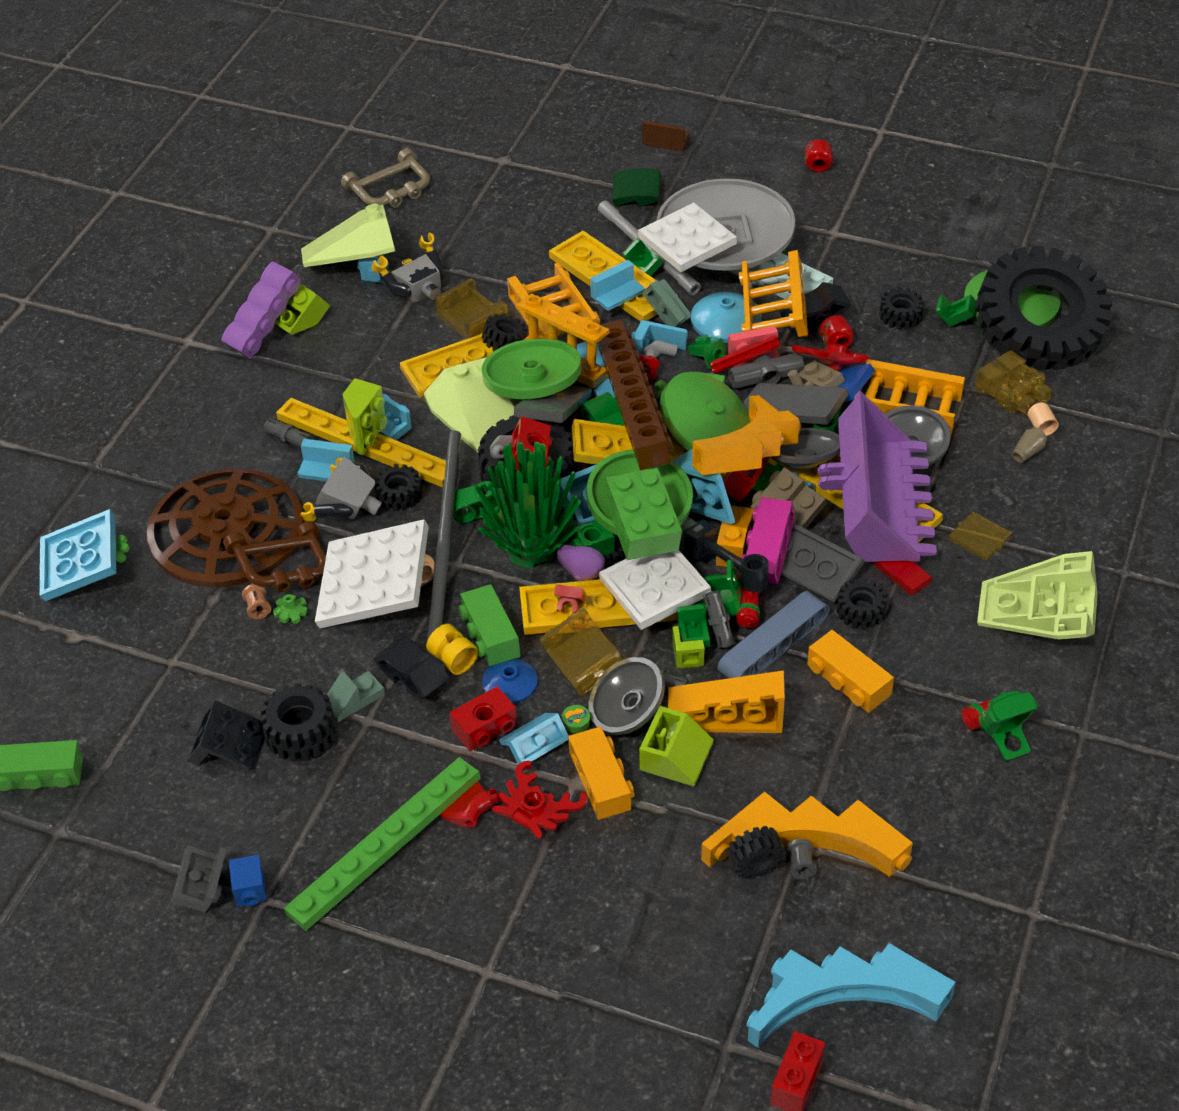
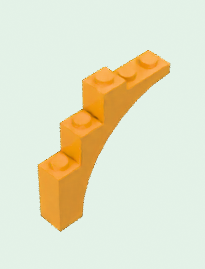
[692,395,801,475]

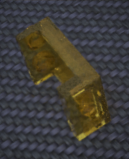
[435,278,508,339]
[539,608,623,696]

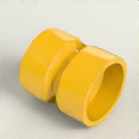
[426,624,478,675]

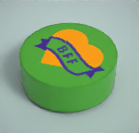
[562,705,591,734]

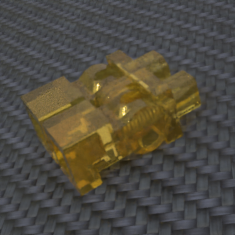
[974,350,1052,415]

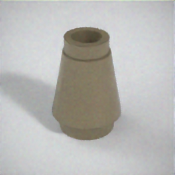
[1011,427,1047,463]

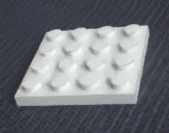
[315,520,429,628]

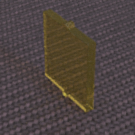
[948,512,1012,561]

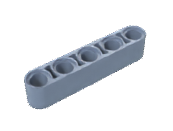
[717,591,830,679]

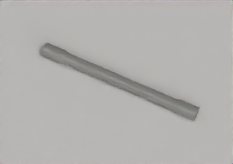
[598,200,701,295]

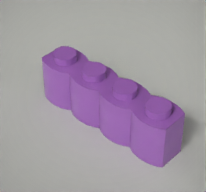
[221,261,301,359]

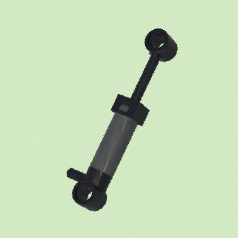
[680,517,769,592]

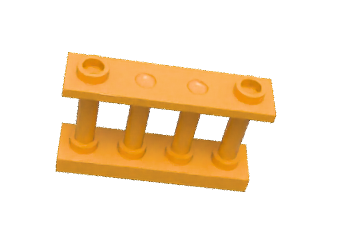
[739,250,808,337]
[507,262,600,339]
[516,294,609,389]
[865,359,965,435]

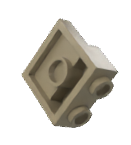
[751,467,828,529]

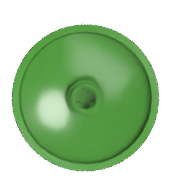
[964,270,1060,329]
[482,339,582,399]
[660,372,750,451]
[586,450,693,535]

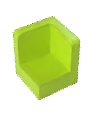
[673,626,704,669]

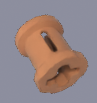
[242,584,272,620]

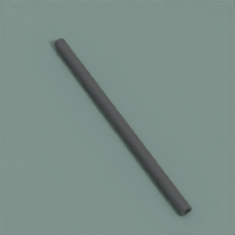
[427,430,461,641]

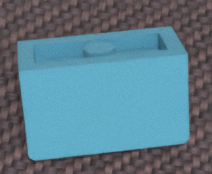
[590,260,644,311]
[298,439,355,482]
[499,713,569,764]

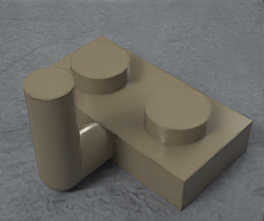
[788,361,845,387]

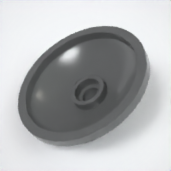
[885,405,951,465]
[770,428,840,470]
[589,657,665,735]

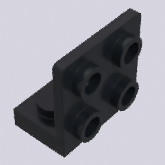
[187,700,264,770]

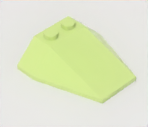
[301,204,395,267]
[424,357,524,453]
[977,551,1098,639]

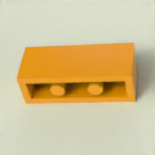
[807,630,894,713]
[568,726,635,820]

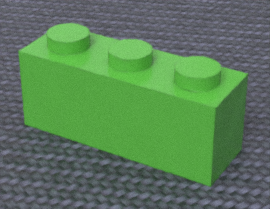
[458,584,520,667]
[0,740,83,791]

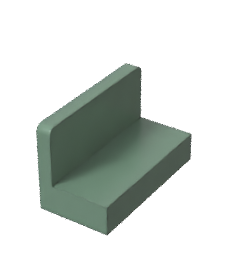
[642,279,691,327]

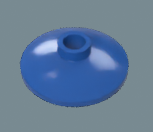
[482,659,538,704]

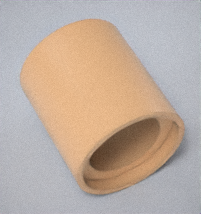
[1027,402,1059,436]

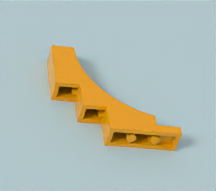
[701,792,913,877]

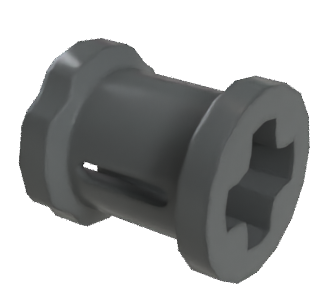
[786,839,817,879]

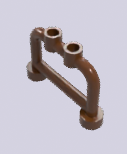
[223,521,326,593]

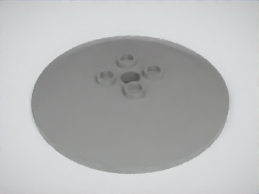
[657,179,795,271]

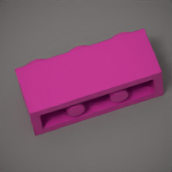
[742,497,796,585]

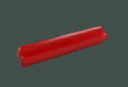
[710,335,780,374]

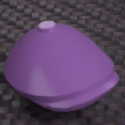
[557,545,605,581]

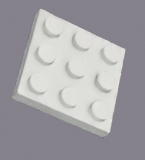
[638,203,737,272]
[599,550,711,630]

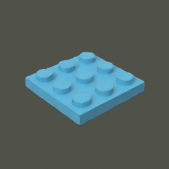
[40,509,116,601]

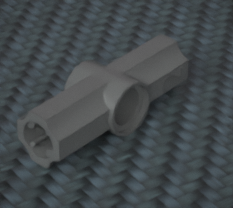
[728,353,805,389]

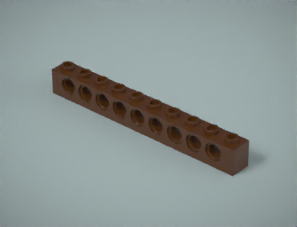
[597,319,673,471]

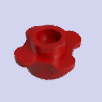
[639,354,660,381]

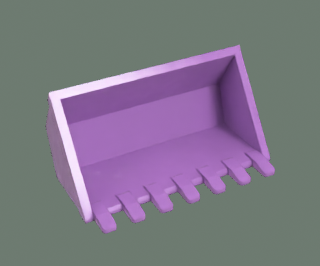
[818,390,937,562]

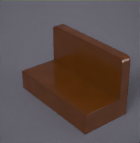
[642,121,690,152]

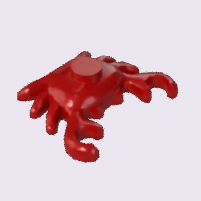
[792,343,870,370]
[492,761,587,839]

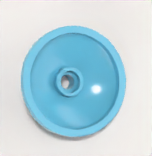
[691,292,762,343]

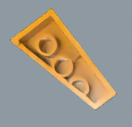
[668,670,785,733]

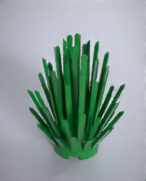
[475,442,581,568]

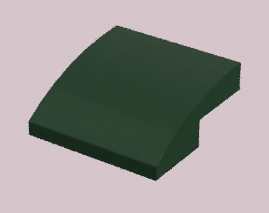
[612,168,661,207]

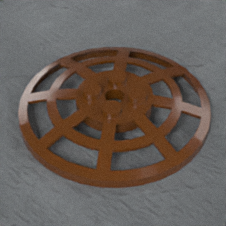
[147,468,304,587]

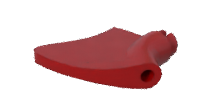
[438,781,500,827]

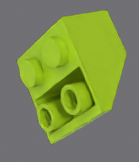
[274,284,331,335]
[342,378,387,455]
[639,706,714,786]

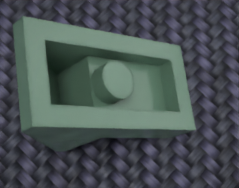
[327,671,385,722]

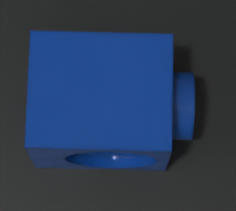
[229,855,267,907]

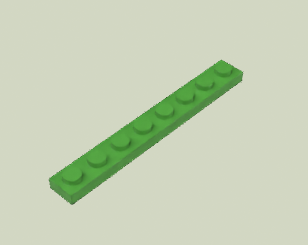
[284,757,481,931]

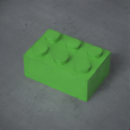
[604,468,682,560]

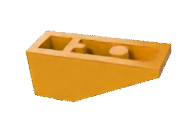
[716,505,754,568]

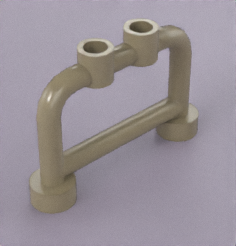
[341,148,430,208]

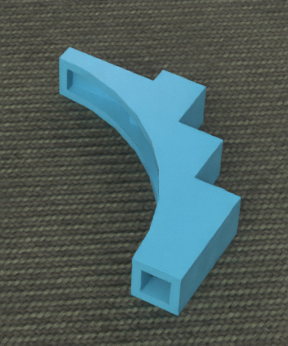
[746,943,956,1048]

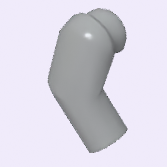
[642,340,677,358]
[490,435,512,459]

